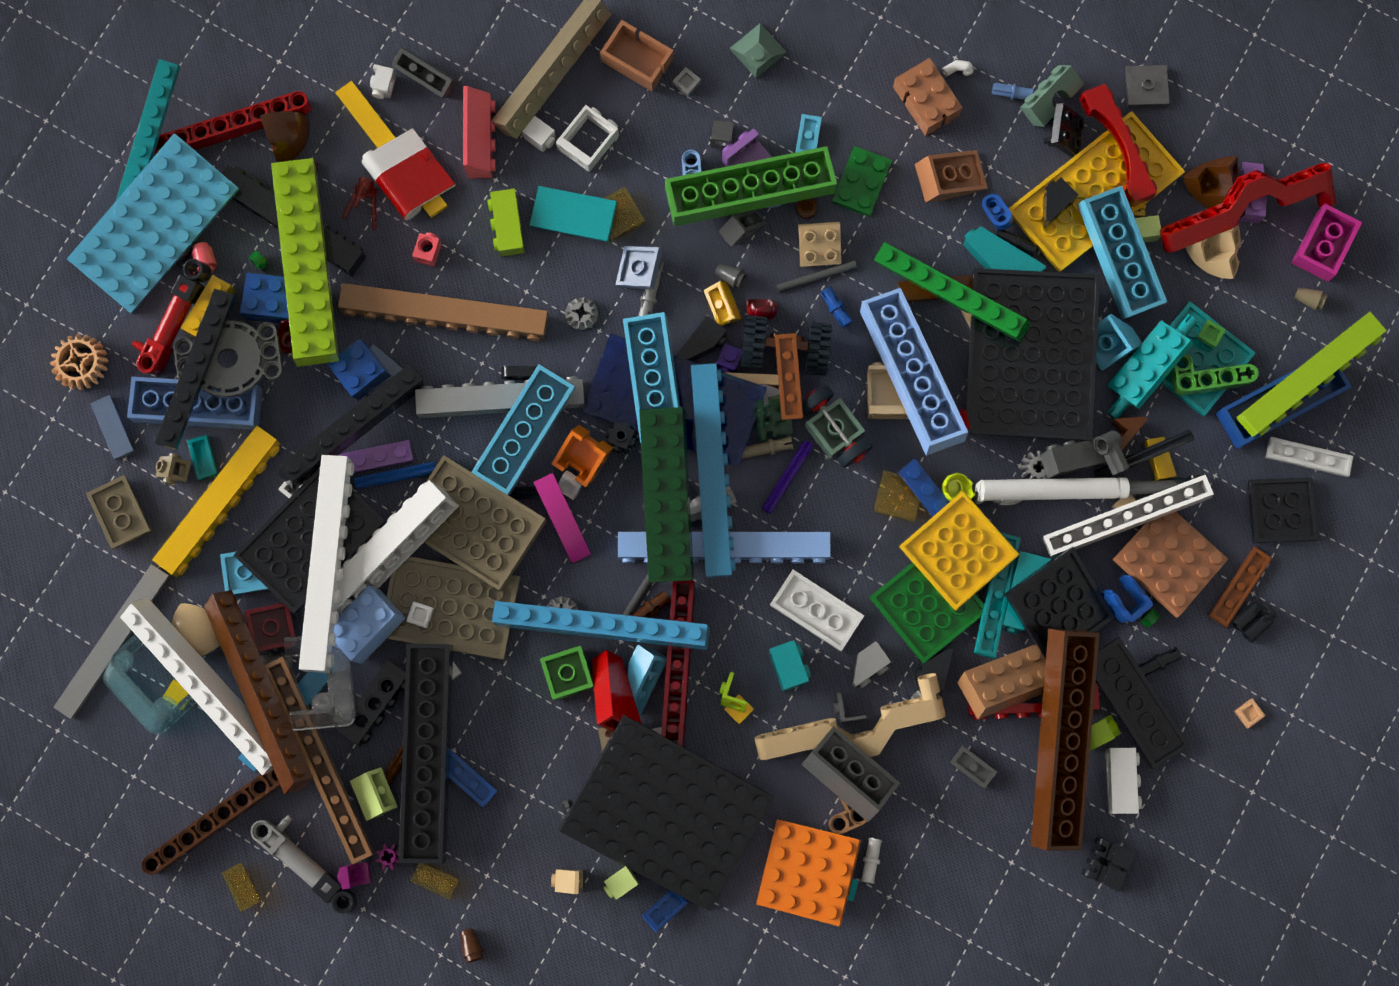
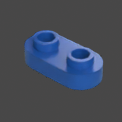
[982,194,1013,230]

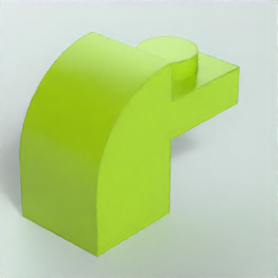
[1090,715,1121,750]

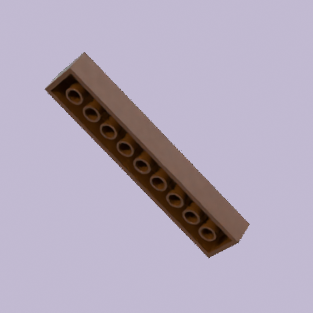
[1031,629,1100,851]

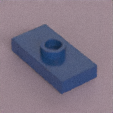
[642,890,689,933]

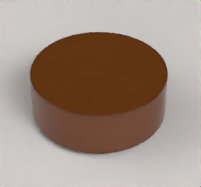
[796,199,817,219]

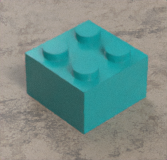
[768,640,811,692]

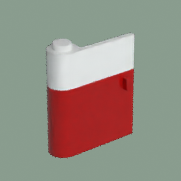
[362,128,455,220]

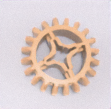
[50,334,109,390]

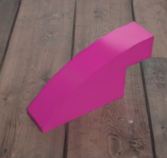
[534,473,591,564]

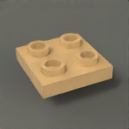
[798,222,841,267]

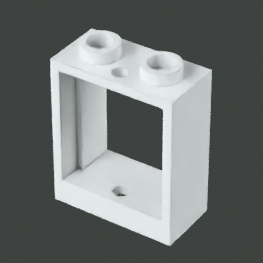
[556,105,619,172]

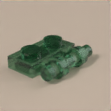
[754,395,793,441]

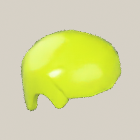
[942,473,975,502]

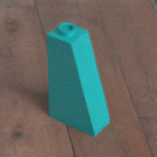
[963,226,1046,272]
[1002,551,1051,634]

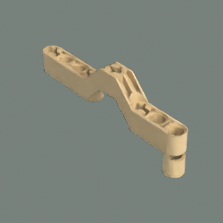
[754,673,946,760]

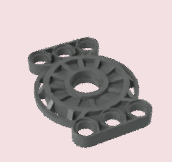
[174,321,284,398]

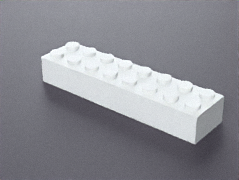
[336,480,459,616]

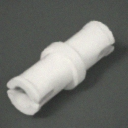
[860,838,882,884]

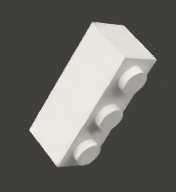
[1106,748,1142,814]

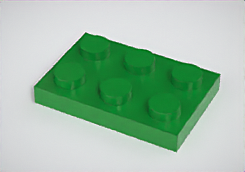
[832,146,892,217]

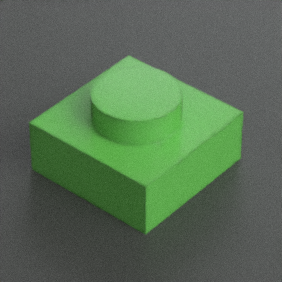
[1196,319,1226,349]

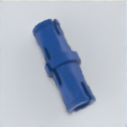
[820,287,853,328]

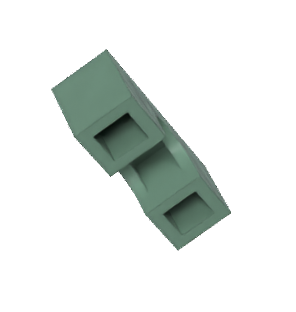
[1020,65,1084,127]

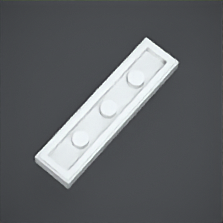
[1265,437,1353,477]

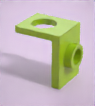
[719,672,747,713]

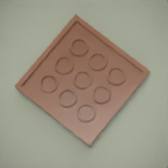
[1113,512,1228,618]

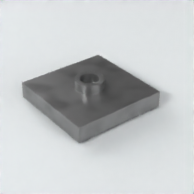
[1125,65,1169,107]

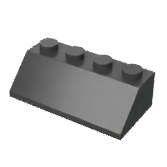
[801,726,900,822]

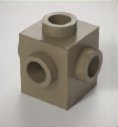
[155,453,191,485]

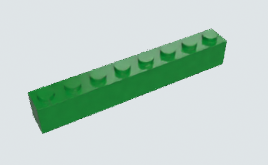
[874,242,1031,342]

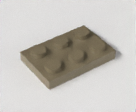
[86,475,152,550]

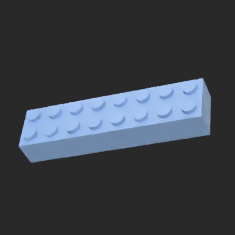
[860,288,968,456]

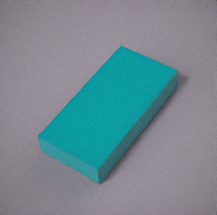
[187,435,219,481]

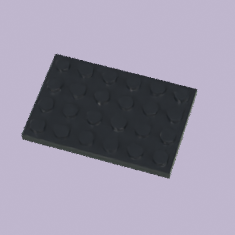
[234,468,386,615]

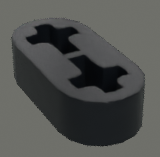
[501,366,536,380]

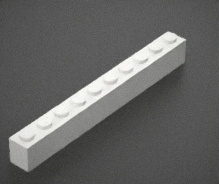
[299,455,354,673]
[120,597,273,775]

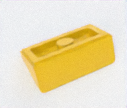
[704,281,741,327]
[1144,437,1177,481]

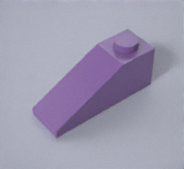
[1239,162,1267,224]

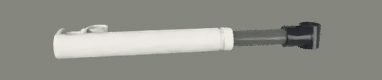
[974,475,1203,505]

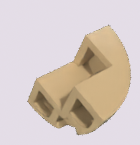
[1186,224,1241,279]
[171,603,220,657]

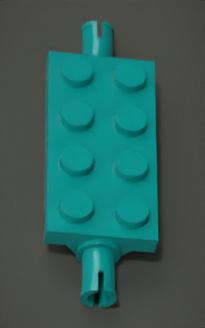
[1107,314,1198,419]

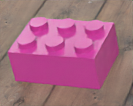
[1291,204,1362,282]

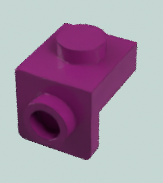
[338,862,371,889]

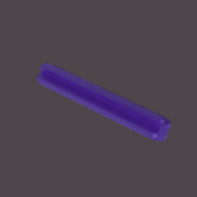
[762,440,813,514]

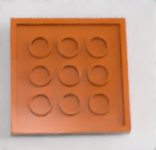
[756,819,861,927]

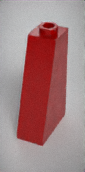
[592,650,642,732]

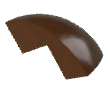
[260,111,309,162]
[1183,156,1239,208]

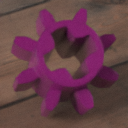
[375,844,399,870]

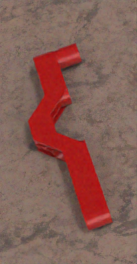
[1160,163,1337,252]

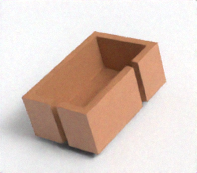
[600,20,674,92]
[893,58,963,136]

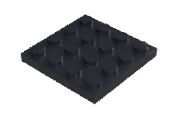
[1004,547,1115,659]

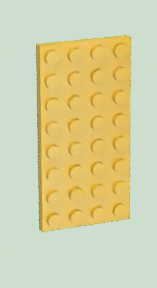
[1008,111,1185,272]

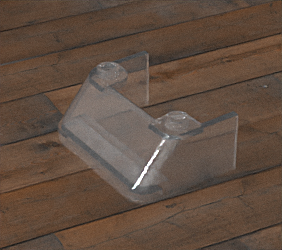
[284,636,356,731]

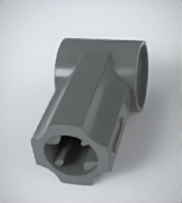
[1094,430,1129,475]

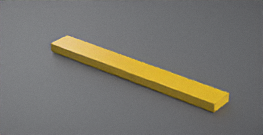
[335,81,448,219]

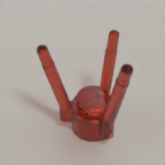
[342,177,377,230]

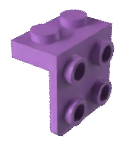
[722,128,772,167]

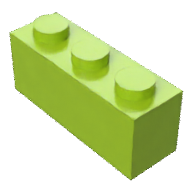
[487,188,525,257]

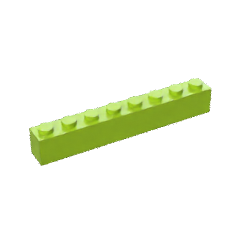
[1236,312,1387,437]

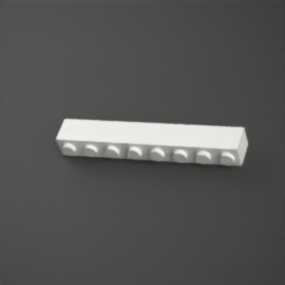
[1043,475,1214,559]

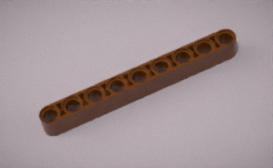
[141,769,281,875]

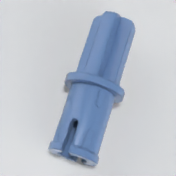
[992,83,1034,100]

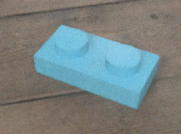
[795,114,822,153]

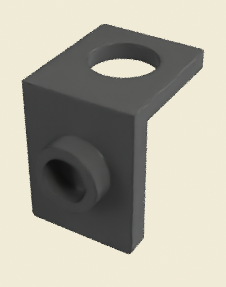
[710,120,734,149]
[833,693,867,723]

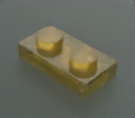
[222,862,262,912]
[410,863,460,900]

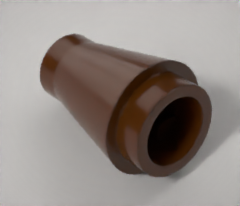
[460,928,484,963]

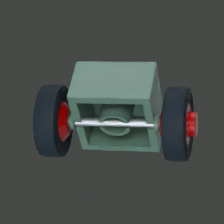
[802,386,873,468]

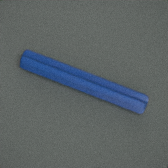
[354,462,436,489]

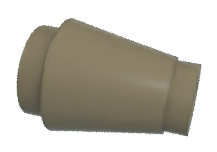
[1294,287,1328,310]

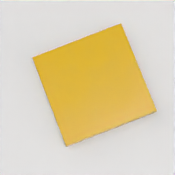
[899,491,1020,611]

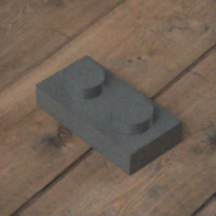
[949,745,997,789]

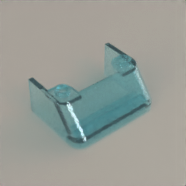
[103,635,197,735]

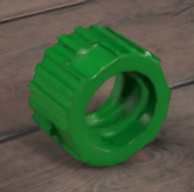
[248,251,269,271]
[1139,608,1160,628]

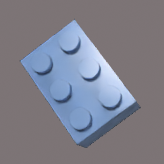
[334,585,406,664]

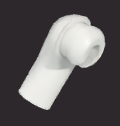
[942,60,974,77]

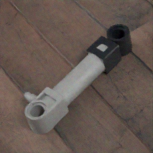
[251,815,357,913]

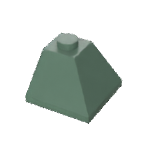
[730,23,787,78]

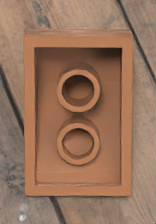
[915,150,988,203]

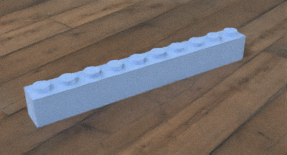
[618,532,830,564]

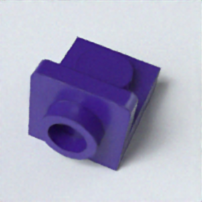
[715,343,743,373]

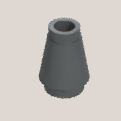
[715,263,747,288]

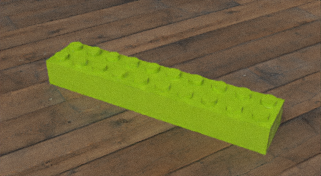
[271,158,339,367]

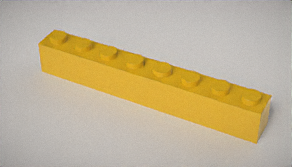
[152,426,281,577]

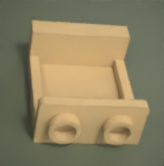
[867,362,909,419]

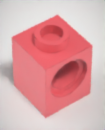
[412,232,442,267]

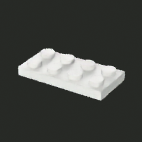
[770,570,864,652]

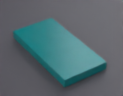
[529,186,618,242]

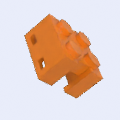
[551,425,614,487]

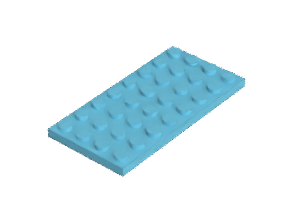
[67,133,240,314]

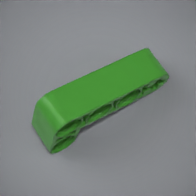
[1170,353,1259,396]

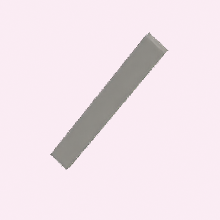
[53,564,170,719]

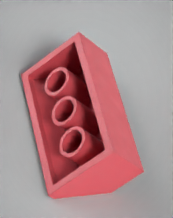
[463,86,496,179]

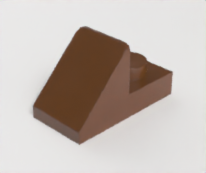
[1111,417,1147,450]

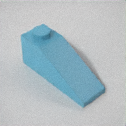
[628,644,667,715]

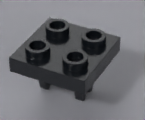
[1044,103,1084,158]

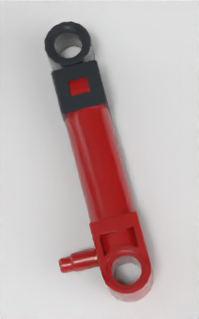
[132,259,211,375]

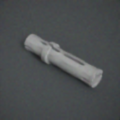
[638,261,664,316]

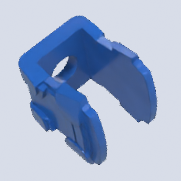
[1101,575,1153,623]

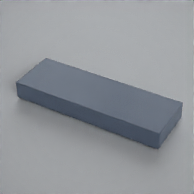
[90,395,135,460]

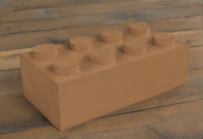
[957,644,1046,719]

